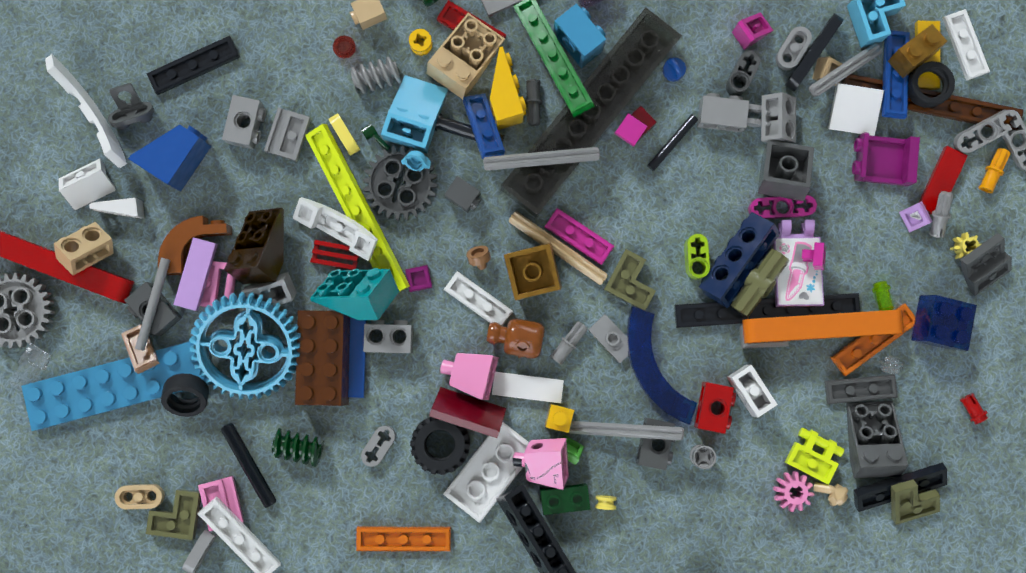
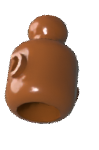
[486,319,545,359]

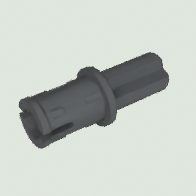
[525,79,543,126]

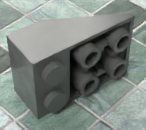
[846,401,908,478]

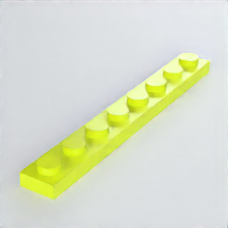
[305,124,410,292]

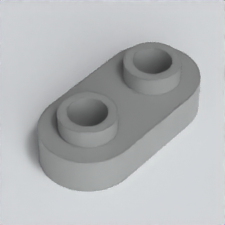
[775,27,812,70]

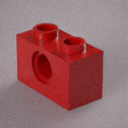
[694,382,736,434]

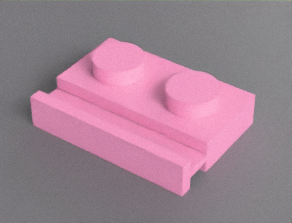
[198,476,244,531]

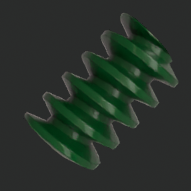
[272,428,324,467]

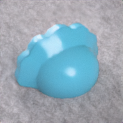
[401,150,431,171]

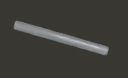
[135,258,171,351]

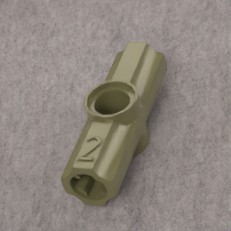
[731,249,789,317]

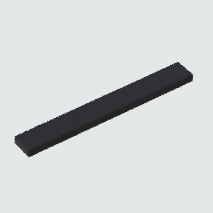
[674,293,860,328]

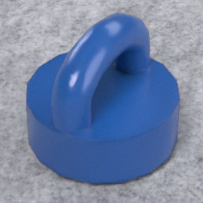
[662,58,686,82]

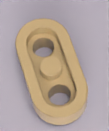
[115,484,165,509]

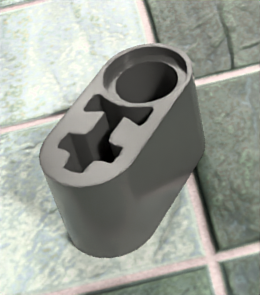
[726,51,760,96]

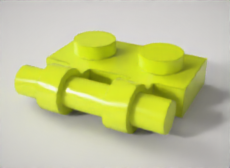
[784,427,844,485]

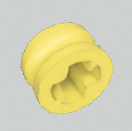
[595,495,617,510]

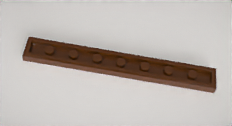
[841,74,1024,132]

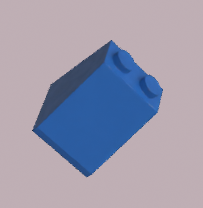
[128,125,211,191]

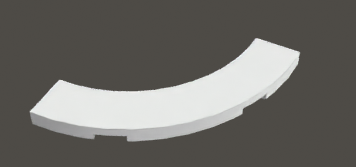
[45,54,127,168]

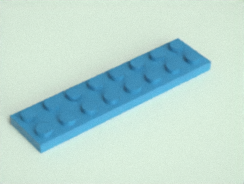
[21,342,214,431]

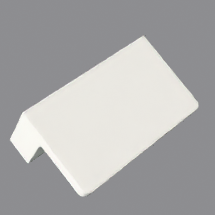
[59,159,115,210]

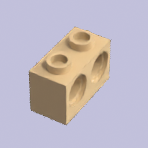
[54,222,114,275]

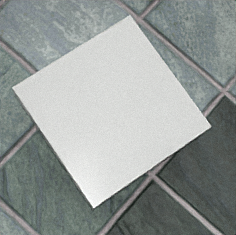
[827,83,884,136]

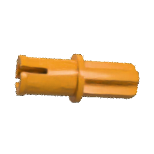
[978,148,1010,194]

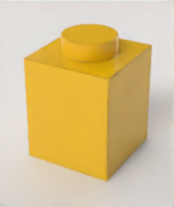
[545,403,574,433]

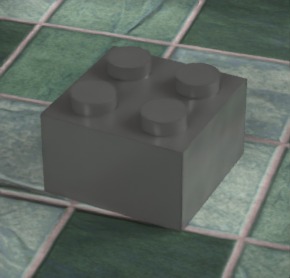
[758,140,814,201]

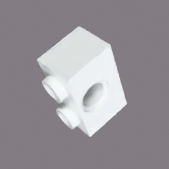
[727,365,778,418]

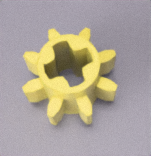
[950,232,981,259]

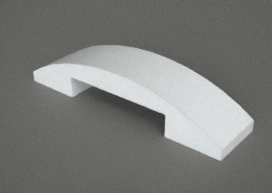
[293,197,378,261]

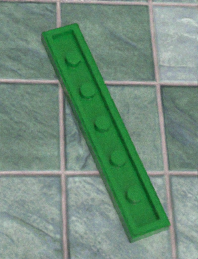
[513,0,594,117]

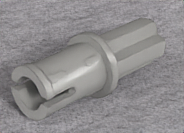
[929,191,953,238]
[550,321,588,365]

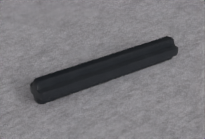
[221,423,276,508]

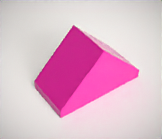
[732,12,774,50]

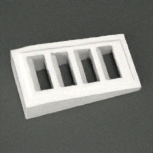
[89,198,144,219]

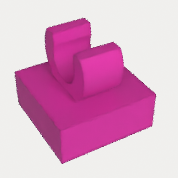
[802,242,826,270]

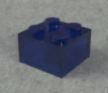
[911,295,977,351]

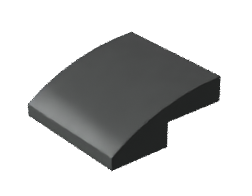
[960,233,1012,296]

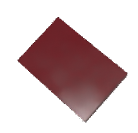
[429,387,507,438]

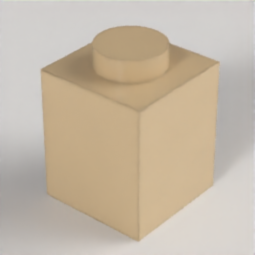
[350,0,387,30]

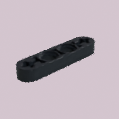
[784,13,844,92]

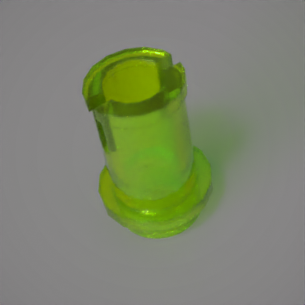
[872,281,894,311]

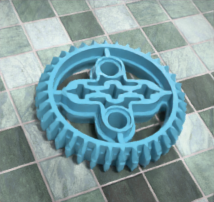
[189,292,301,400]

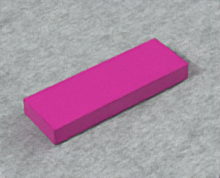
[544,208,614,265]

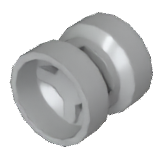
[689,444,716,469]

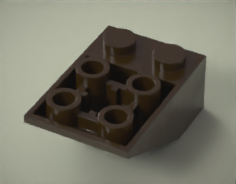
[224,208,284,284]

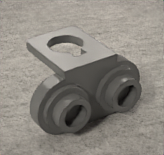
[108,83,154,130]

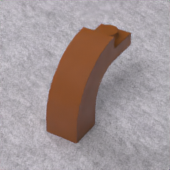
[158,216,232,276]

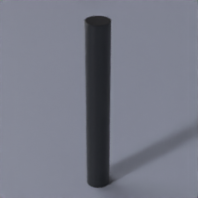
[647,114,698,171]

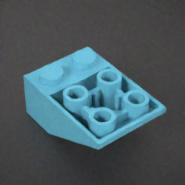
[381,75,448,154]

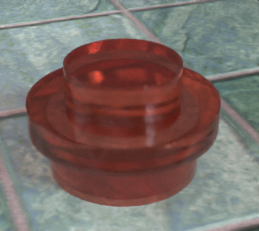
[333,35,356,59]

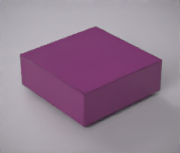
[405,265,433,293]

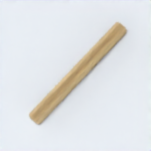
[509,211,608,285]

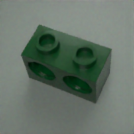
[540,483,591,515]

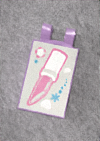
[773,220,824,307]

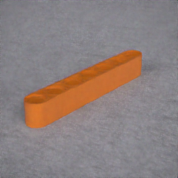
[742,310,904,344]

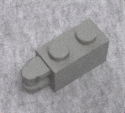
[697,93,762,132]

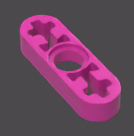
[748,195,817,219]

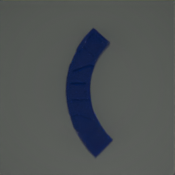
[627,307,697,425]

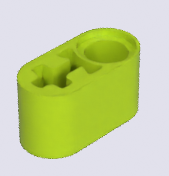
[684,234,710,280]

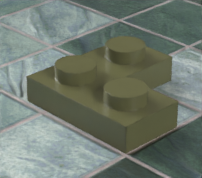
[604,249,656,311]
[891,479,940,525]
[146,489,201,540]

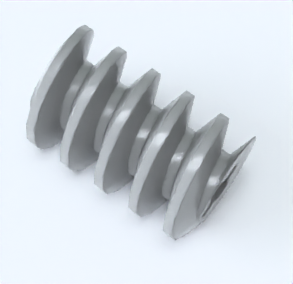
[351,56,401,94]

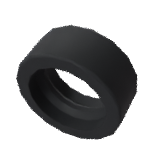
[908,61,955,108]
[161,373,209,417]

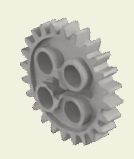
[0,273,55,348]

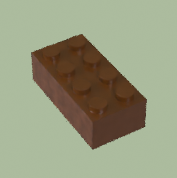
[295,310,350,406]

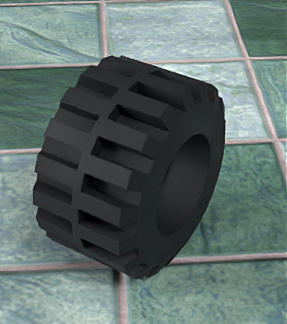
[410,417,470,475]

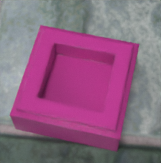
[615,114,647,147]

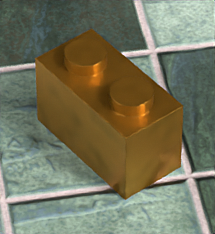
[888,24,947,78]

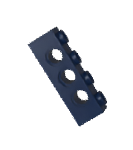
[699,212,780,308]

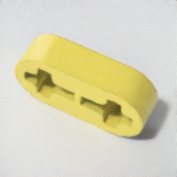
[328,113,360,156]

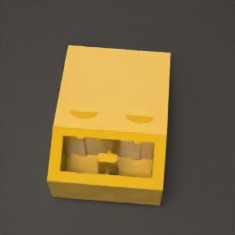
[490,46,527,130]

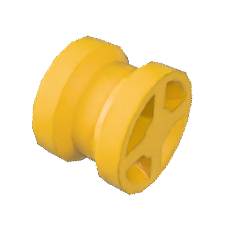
[409,29,433,56]

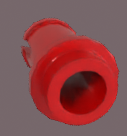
[960,393,988,424]

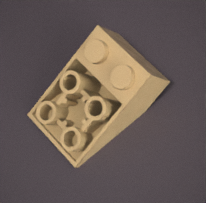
[426,13,505,100]

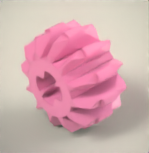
[773,471,814,512]

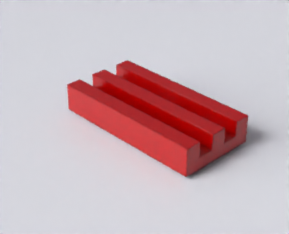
[310,240,359,270]

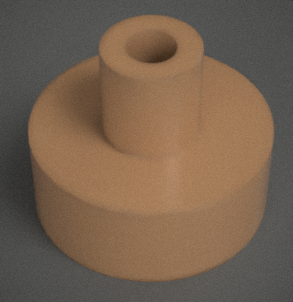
[466,246,491,270]

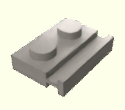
[264,107,311,162]

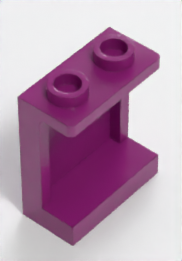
[852,132,920,186]

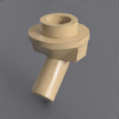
[813,482,848,506]

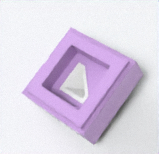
[899,201,933,233]

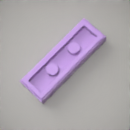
[173,237,218,311]

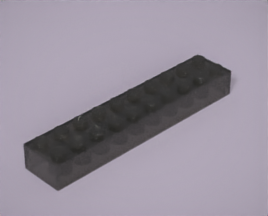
[501,8,682,219]

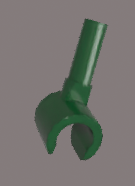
[361,125,390,151]

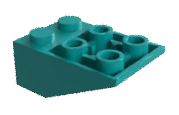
[310,268,399,320]

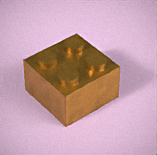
[504,243,562,300]

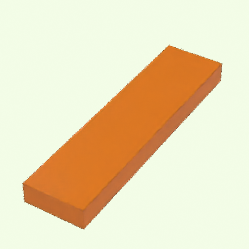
[830,303,919,376]
[356,526,451,551]

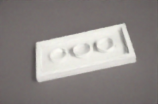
[443,422,529,523]

